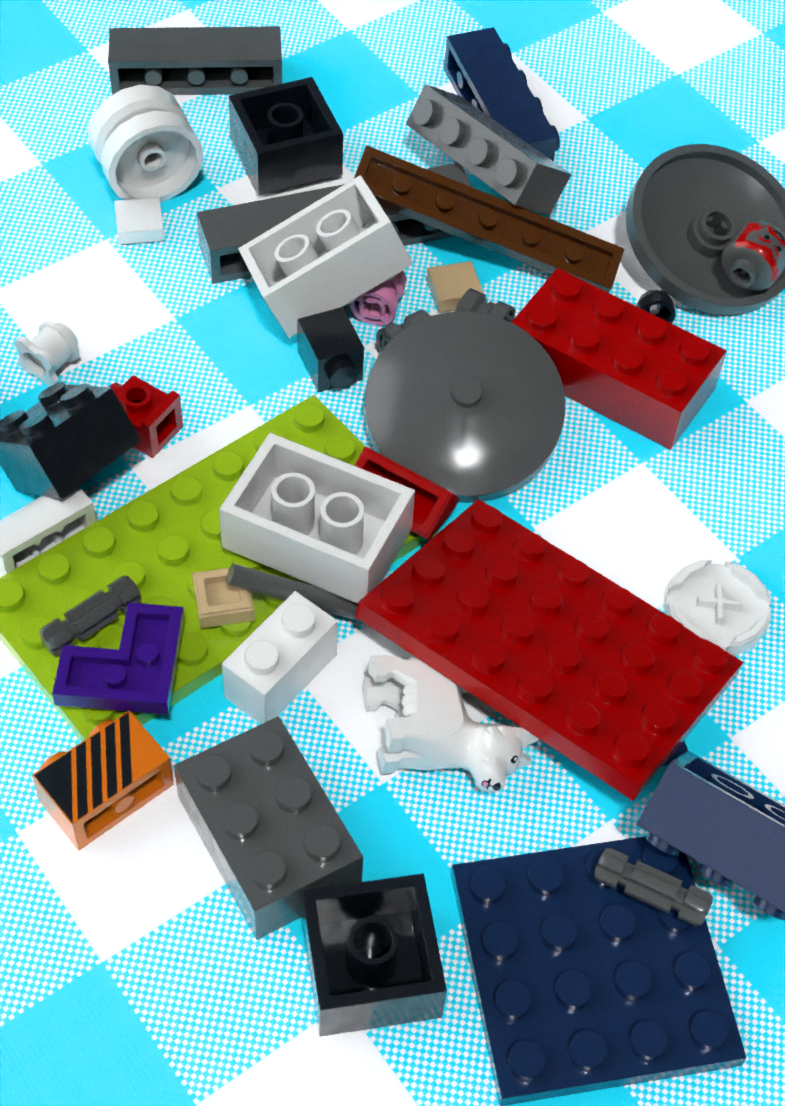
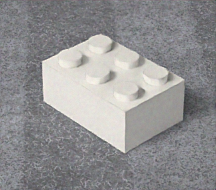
[238,175,413,338]
[219,433,415,604]

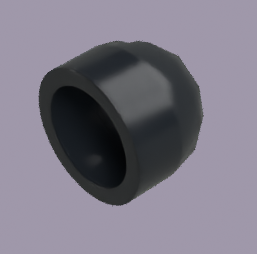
[637,290,676,323]

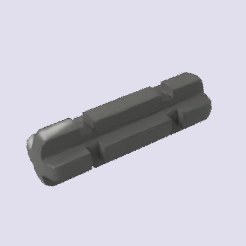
[39,576,141,656]
[594,848,713,926]

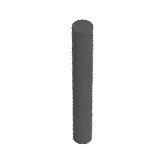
[226,563,362,622]

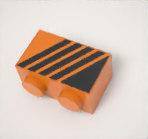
[32,710,174,851]

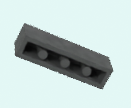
[108,26,282,95]
[406,84,572,215]

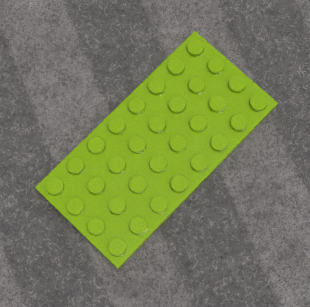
[0,395,439,742]

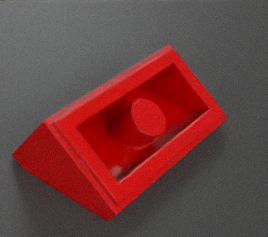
[354,446,460,540]

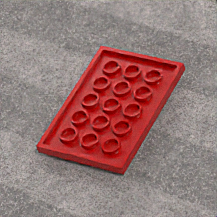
[355,499,744,801]

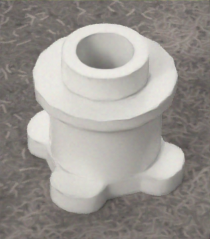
[14,321,79,387]

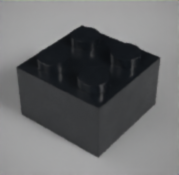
[228,77,343,195]
[0,382,142,499]
[302,873,447,1037]

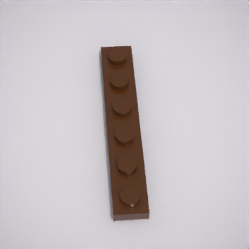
[354,145,625,293]

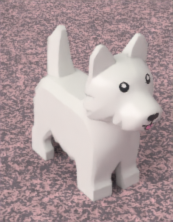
[362,655,540,792]

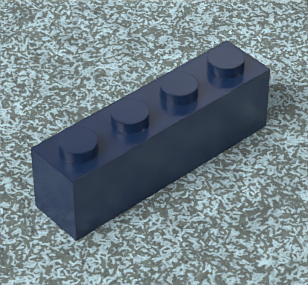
[444,27,560,162]

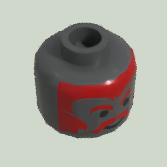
[721,221,785,291]

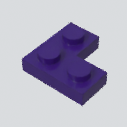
[52,602,185,715]

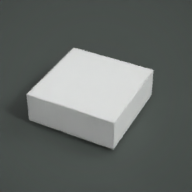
[114,197,165,244]

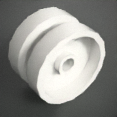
[88,85,203,202]

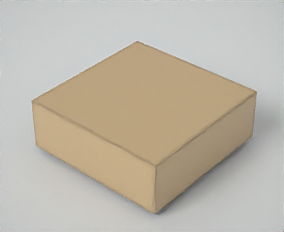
[426,261,484,312]
[192,565,255,629]

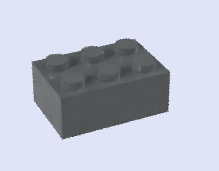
[174,716,363,940]

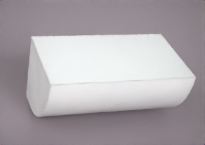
[0,487,96,576]

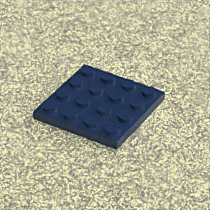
[451,836,747,1106]

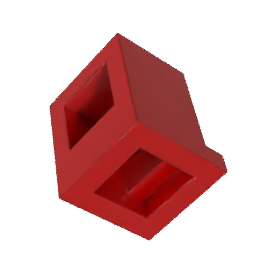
[109,375,183,458]

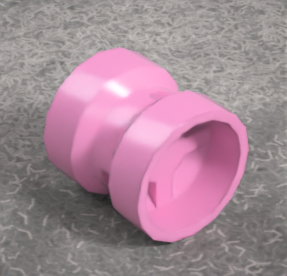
[350,271,407,326]

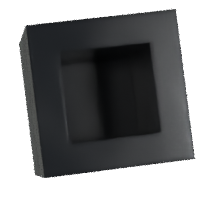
[297,307,364,392]

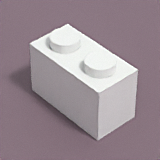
[222,591,338,724]

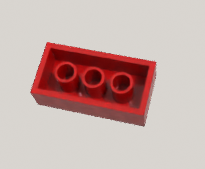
[511,268,727,450]

